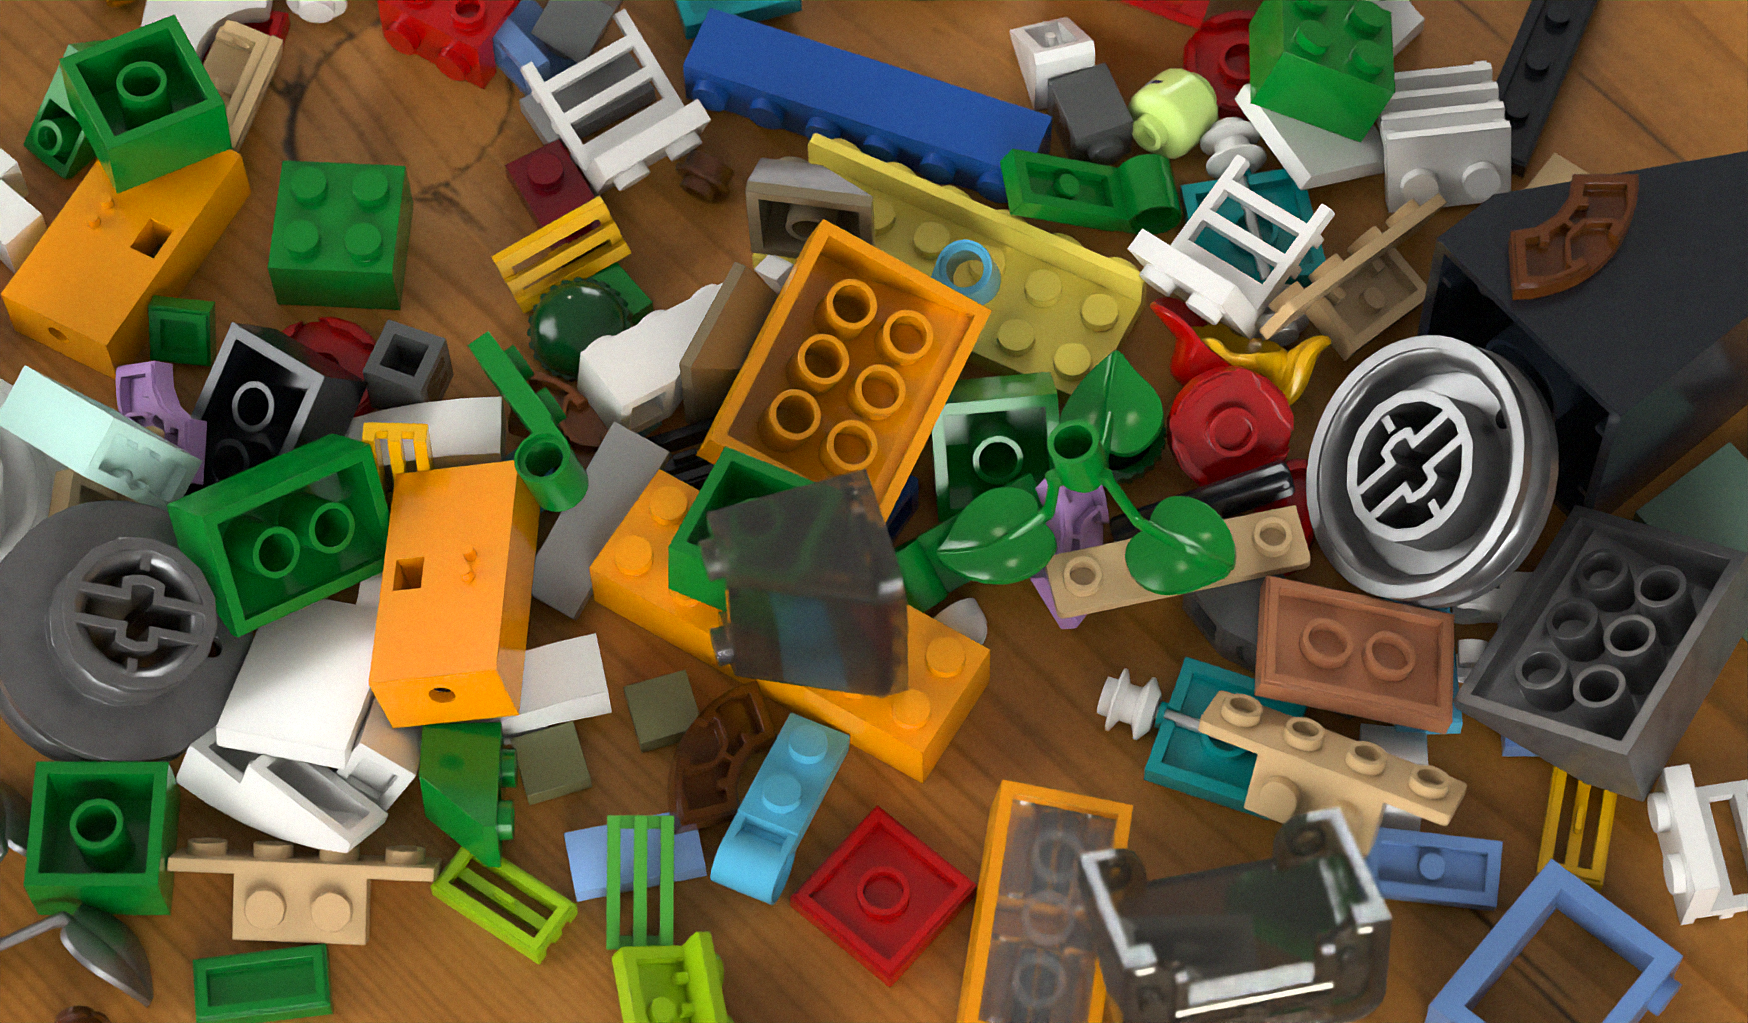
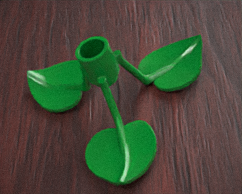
[936,350,1237,595]

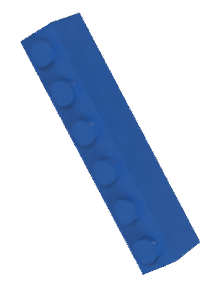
[683,8,1052,203]

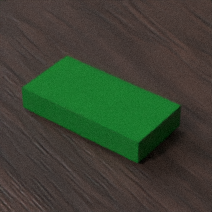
[192,943,333,1023]

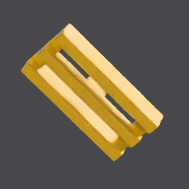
[491,196,631,314]
[361,422,434,510]
[1534,765,1617,894]

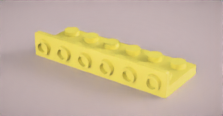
[752,133,1147,404]

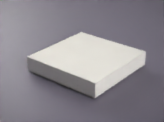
[1235,84,1385,190]

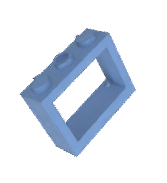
[1424,858,1683,1023]

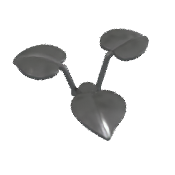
[0,781,153,1008]

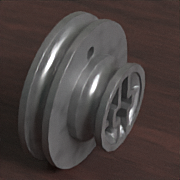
[1306,335,1559,609]
[0,500,253,762]

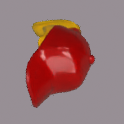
[1149,297,1332,406]

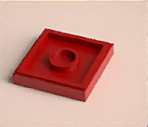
[790,805,977,988]

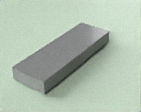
[531,421,672,621]

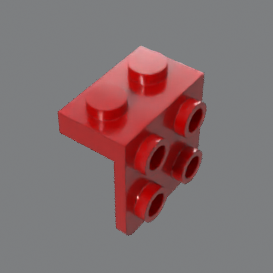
[377,0,521,90]

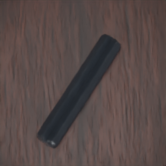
[1109,460,1295,542]

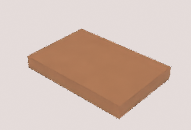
[1254,575,1455,734]

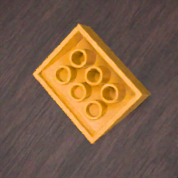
[696,219,992,534]

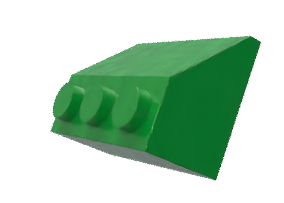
[166,433,390,637]

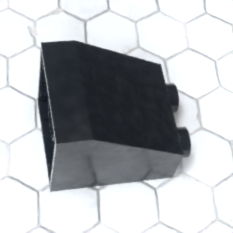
[1417,151,1748,517]

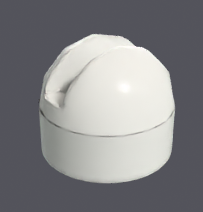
[934,598,987,645]

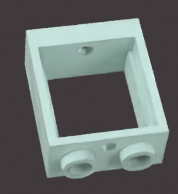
[0,365,203,512]

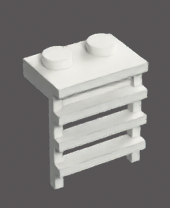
[520,8,711,197]
[1376,61,1511,213]
[1128,154,1335,340]
[1647,764,1748,925]

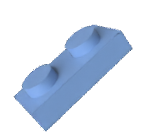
[1363,827,1503,911]

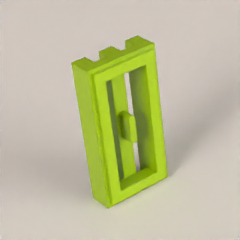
[430,846,578,964]

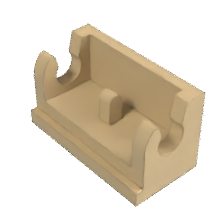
[203,20,283,153]

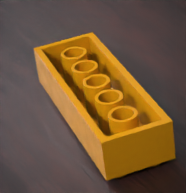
[589,469,991,784]

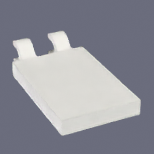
[216,572,383,770]

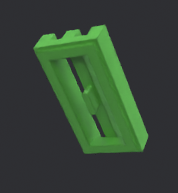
[606,815,674,950]

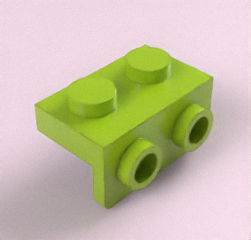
[611,931,734,1023]

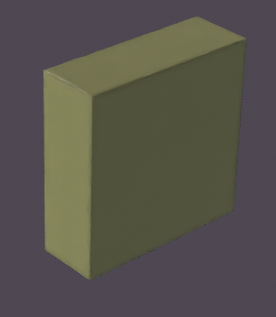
[623,669,699,753]
[510,721,592,805]

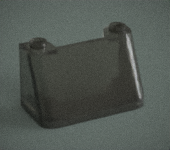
[699,469,908,698]
[1078,807,1392,1023]

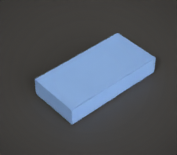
[564,812,707,902]

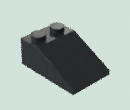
[183,322,368,497]

